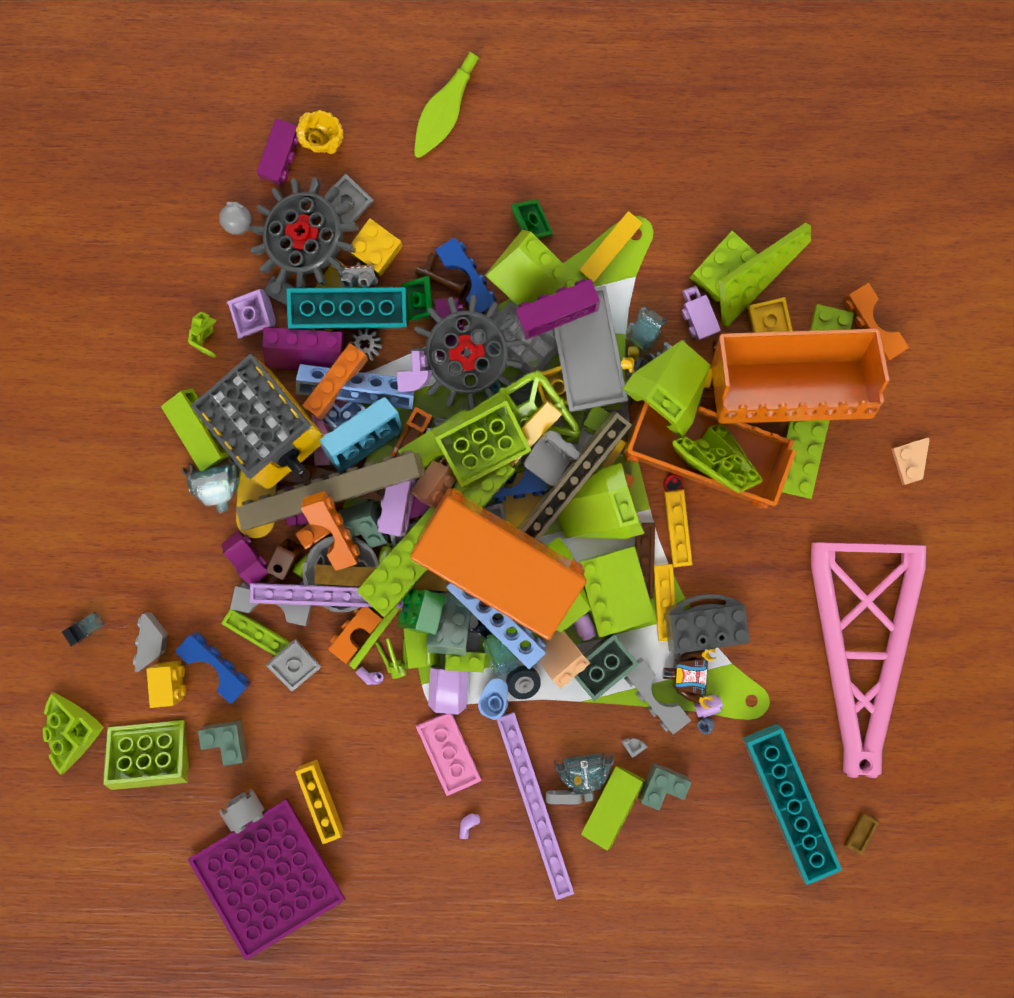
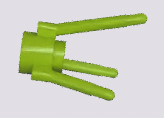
[375,638,408,679]

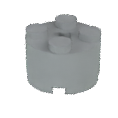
[218,789,265,834]

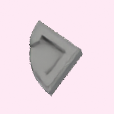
[621,737,648,758]

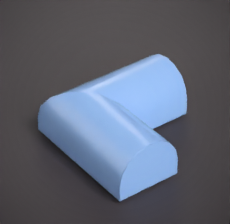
[323,401,366,431]

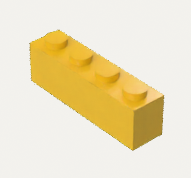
[295,760,344,844]

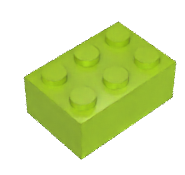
[689,231,758,303]

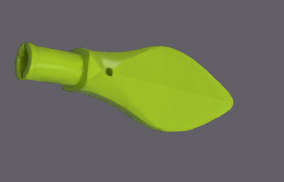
[415,51,479,158]

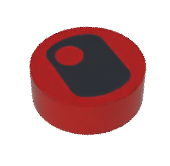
[663,475,683,491]

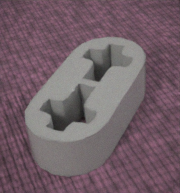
[546,790,582,804]

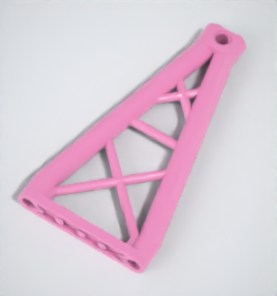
[811,542,926,778]

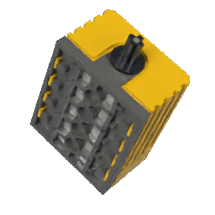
[191,353,324,489]

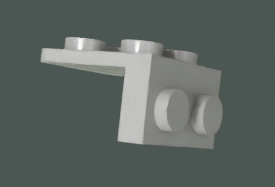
[523,430,581,486]

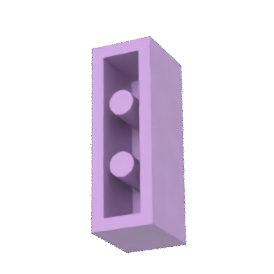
[377,479,417,537]

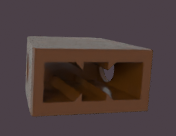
[266,538,304,584]

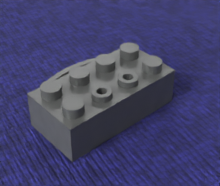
[664,593,750,654]

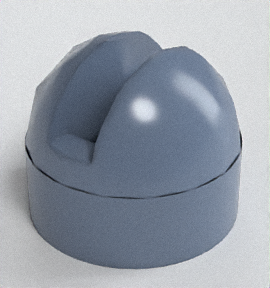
[697,717,715,734]

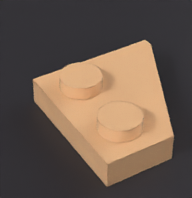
[891,437,929,485]

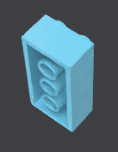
[320,397,403,474]

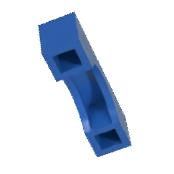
[435,238,497,314]
[492,469,548,502]
[174,632,251,704]

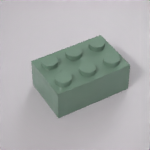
[426,591,472,656]
[574,634,639,701]

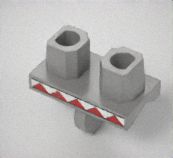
[339,262,378,288]

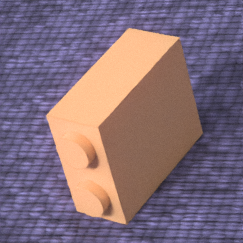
[539,630,590,688]

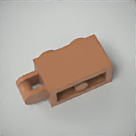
[410,456,457,509]

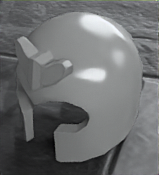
[219,202,253,235]

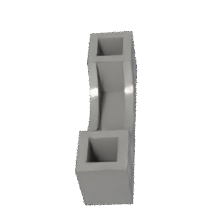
[230,582,313,626]
[624,657,691,735]

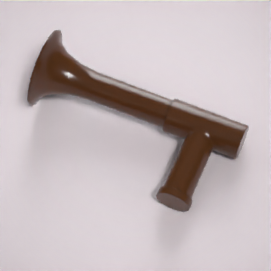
[415,253,469,300]

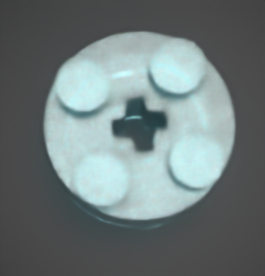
[625,306,668,353]

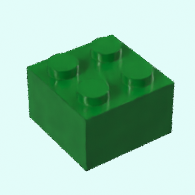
[397,589,446,635]

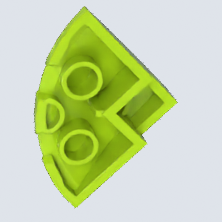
[43,693,104,775]

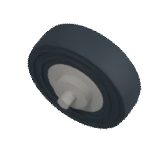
[506,666,541,700]

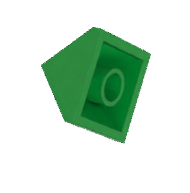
[511,199,553,241]
[401,276,434,322]

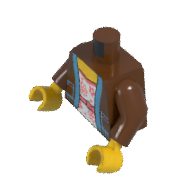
[662,648,716,709]

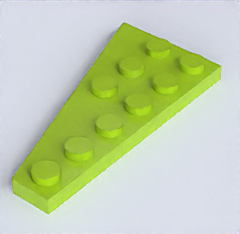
[719,223,811,327]

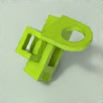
[188,312,216,358]

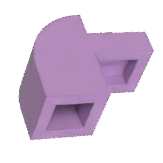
[397,351,433,392]

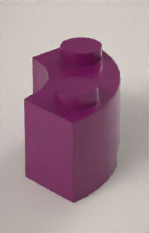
[221,530,269,586]

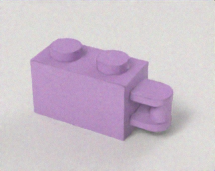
[681,285,721,342]

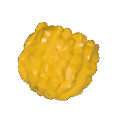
[296,110,344,154]

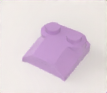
[227,289,276,339]

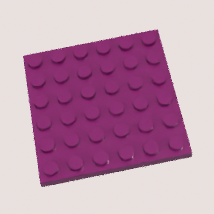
[188,798,346,961]

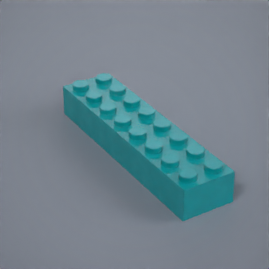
[742,723,842,885]

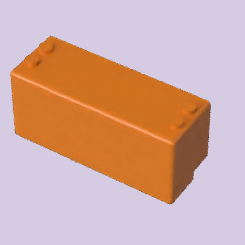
[711,329,890,424]
[621,400,796,509]
[410,488,587,640]

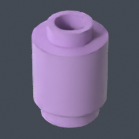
[573,613,597,641]
[693,694,723,718]

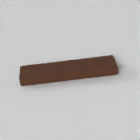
[635,522,655,599]

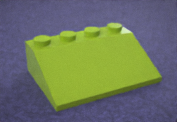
[485,230,579,306]
[432,394,532,488]
[579,546,655,637]
[103,720,189,790]

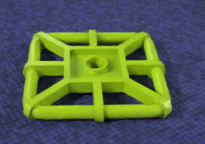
[475,370,581,475]

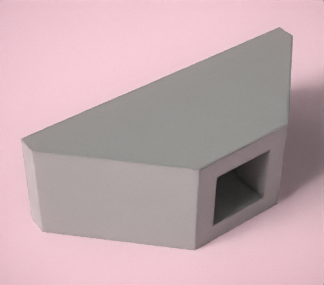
[133,612,168,672]

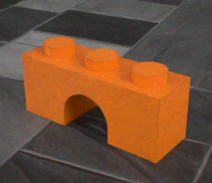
[328,607,384,664]

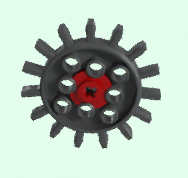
[249,177,359,288]
[410,295,523,410]

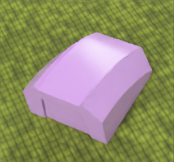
[428,665,469,714]

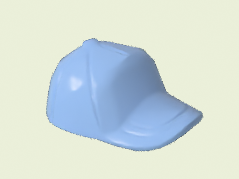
[478,678,508,720]

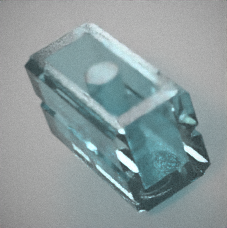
[482,634,520,676]

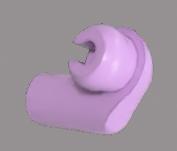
[355,666,384,685]
[459,813,480,839]

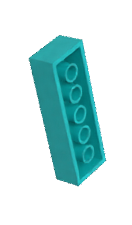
[287,287,407,330]

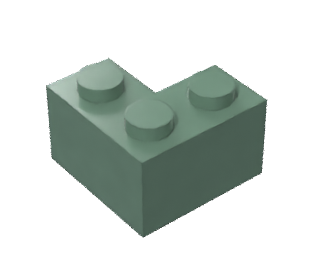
[338,500,389,548]
[198,720,247,766]
[639,762,692,810]

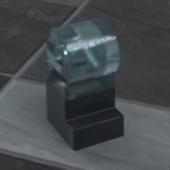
[62,612,105,646]

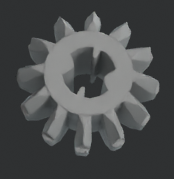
[349,329,382,361]

